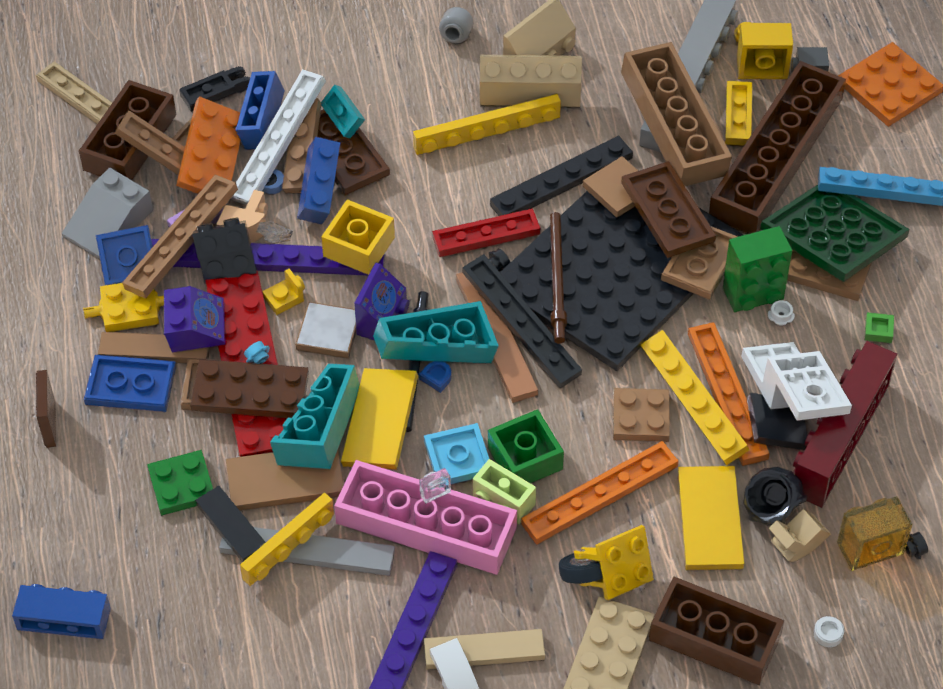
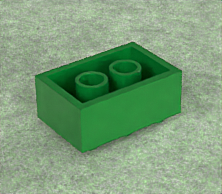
[722,226,792,313]

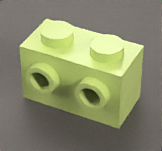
[473,459,536,525]

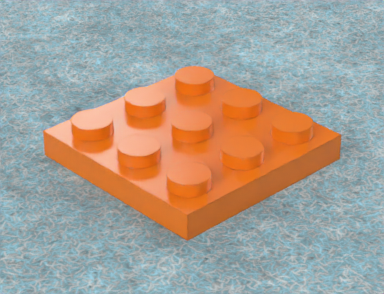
[838,42,943,127]

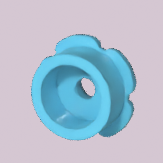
[244,341,270,364]

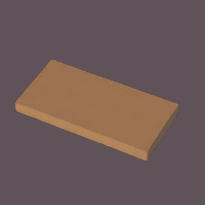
[226,450,344,510]

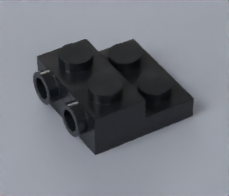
[192,217,257,284]

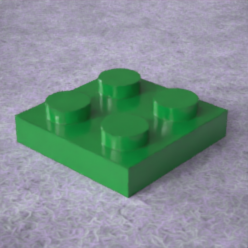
[147,450,213,516]

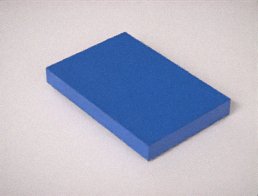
[84,355,176,412]

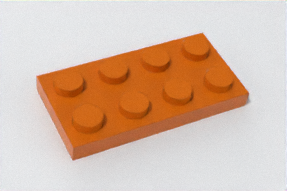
[176,96,241,194]

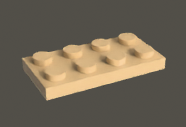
[564,596,655,689]

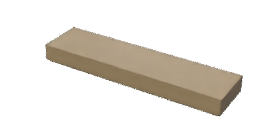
[36,61,112,124]
[424,629,545,670]

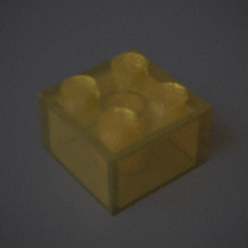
[837,496,913,571]

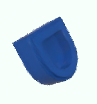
[419,361,452,393]

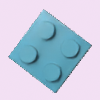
[424,423,489,487]

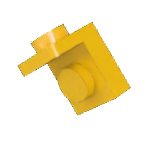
[262,269,305,315]

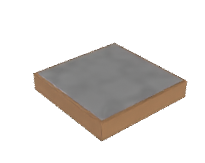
[295,302,357,359]

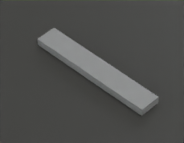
[219,527,395,576]

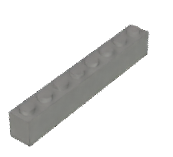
[639,0,738,152]

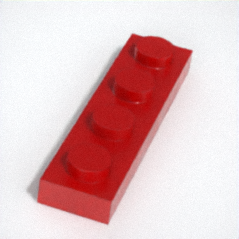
[432,209,541,257]

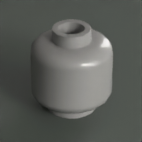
[439,7,474,44]

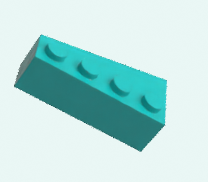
[373,301,499,364]
[270,364,360,469]

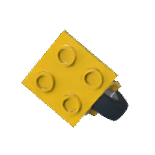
[559,525,654,600]

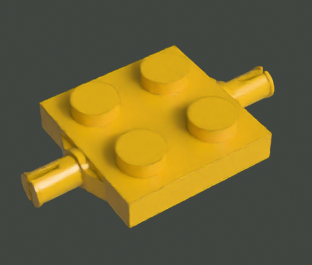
[83,283,164,332]

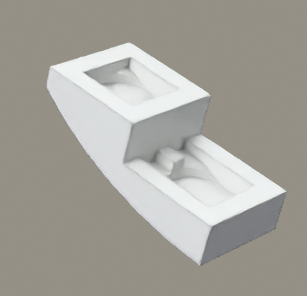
[430,638,479,689]

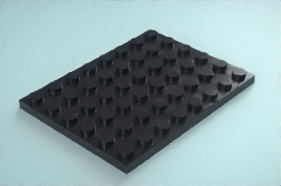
[500,170,743,371]

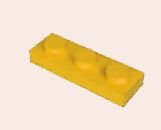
[725,81,752,146]

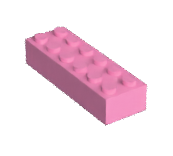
[334,460,517,575]

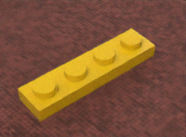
[240,492,334,586]

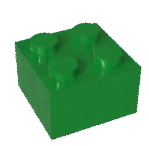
[488,409,564,483]

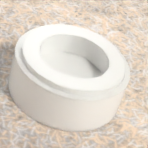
[814,616,844,647]

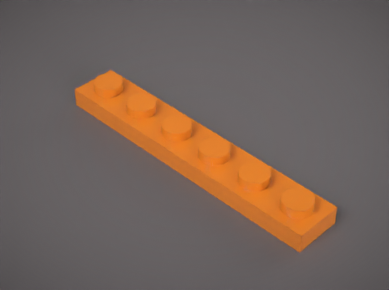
[688,322,770,466]
[521,441,679,545]

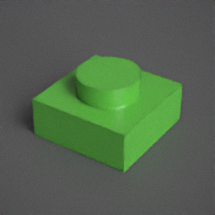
[864,312,894,343]

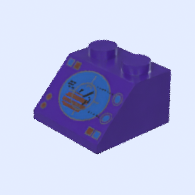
[354,262,410,341]
[164,286,225,352]

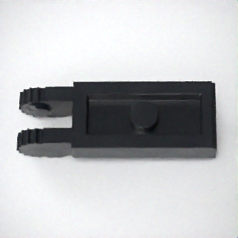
[179,66,250,112]

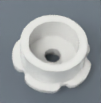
[768,300,795,326]

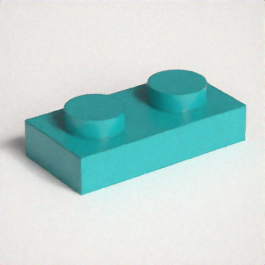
[321,85,365,138]

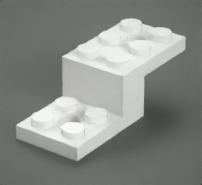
[741,342,852,421]

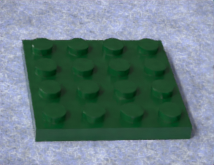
[760,185,910,282]

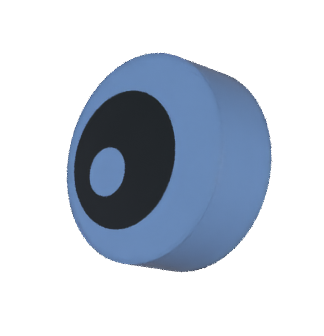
[262,169,284,194]

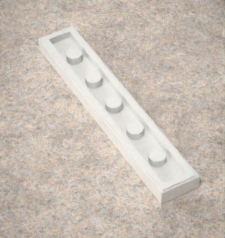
[231,69,326,205]

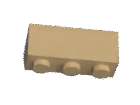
[503,0,576,56]

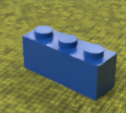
[236,71,285,150]
[297,137,340,225]
[12,584,111,639]

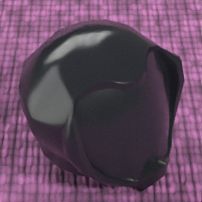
[743,467,807,525]

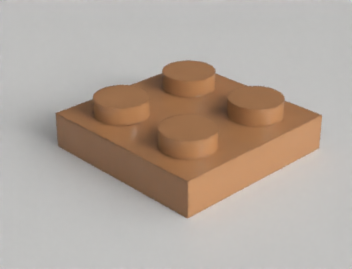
[613,388,670,442]

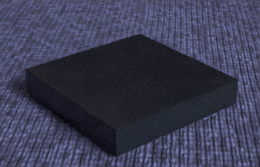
[747,393,808,450]

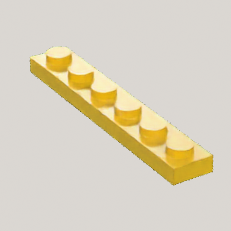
[413,94,561,155]
[641,330,750,466]

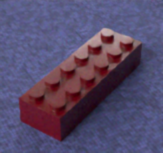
[793,341,897,508]

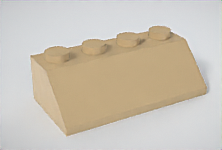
[480,55,582,107]

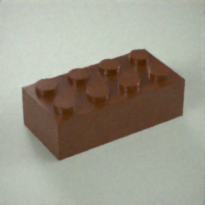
[79,80,177,180]
[649,576,785,686]

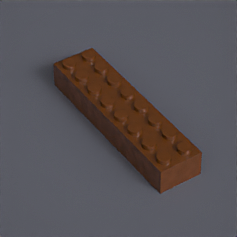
[709,61,846,234]

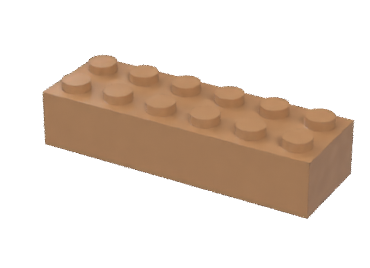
[621,42,732,186]

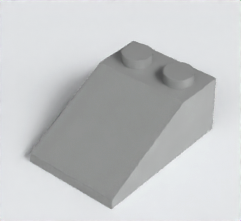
[62,168,153,259]

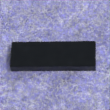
[195,486,266,562]

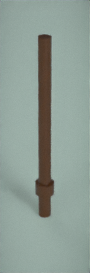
[550,212,567,344]

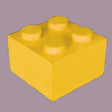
[737,23,793,79]
[321,200,395,275]

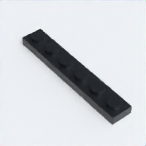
[490,135,633,216]
[462,254,582,388]

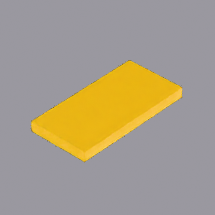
[341,368,418,470]
[678,466,744,570]

